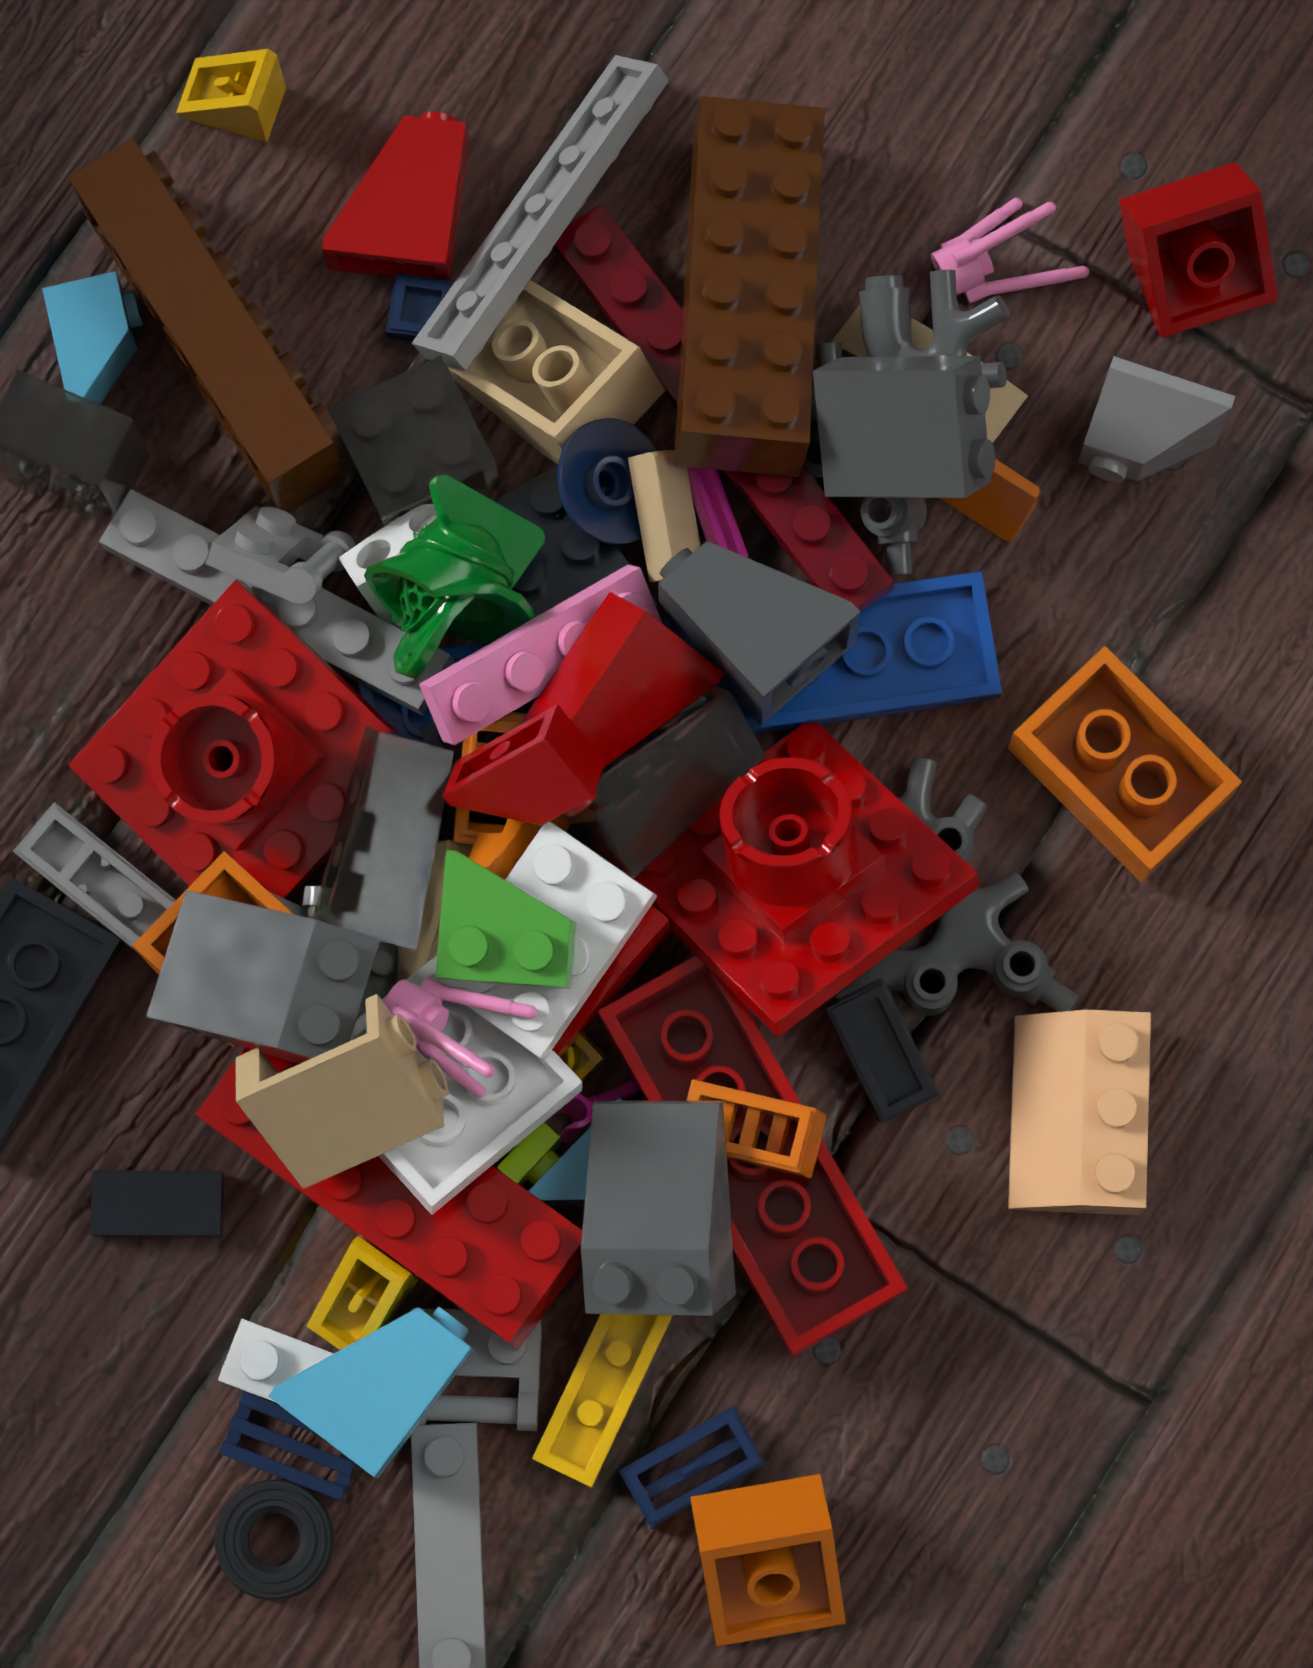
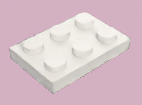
[437,821,658,1059]

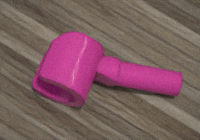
[548,1080,638,1143]

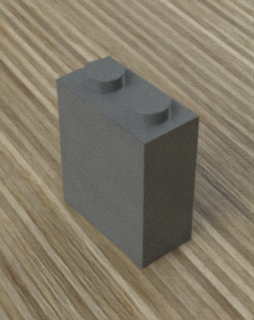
[813,356,995,498]

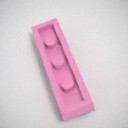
[419,565,662,745]

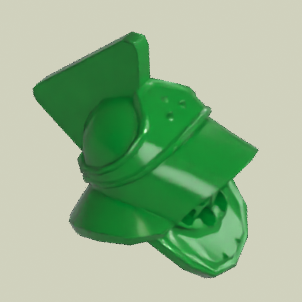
[364,474,545,679]

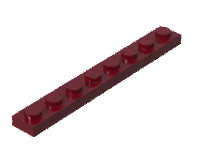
[552,203,894,613]

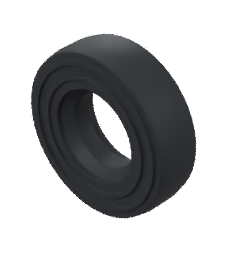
[214,1479,334,1600]

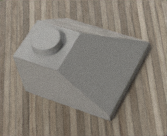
[1077,356,1236,483]

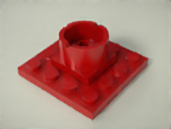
[68,579,422,900]
[613,723,979,1037]

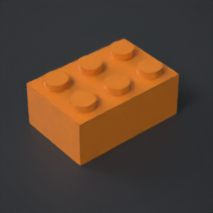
[1007,646,1242,883]

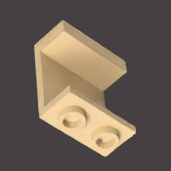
[236,994,448,1189]

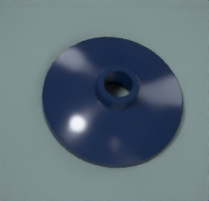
[557,418,657,545]

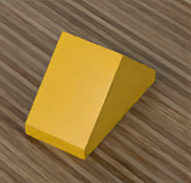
[176,49,286,143]
[306,1236,418,1350]

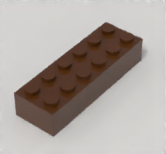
[674,96,825,477]
[68,137,346,513]

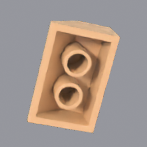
[1008,1010,1151,1216]

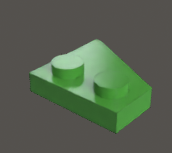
[435,850,576,989]

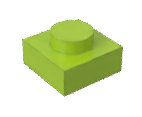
[496,1123,562,1187]

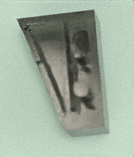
[567,686,766,878]
[314,725,455,950]

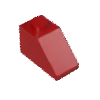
[442,704,605,826]

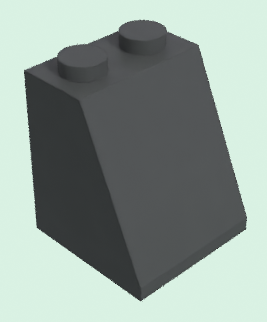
[658,541,861,726]

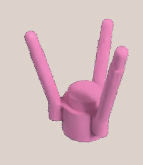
[931,198,1089,304]
[383,976,537,1098]

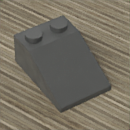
[146,890,380,1064]
[581,1101,736,1316]

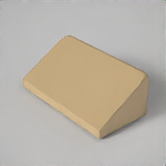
[628,450,701,582]

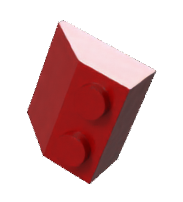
[1119,162,1279,338]

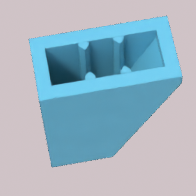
[268,1307,474,1478]

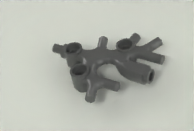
[803,270,1010,575]
[833,757,1079,1016]

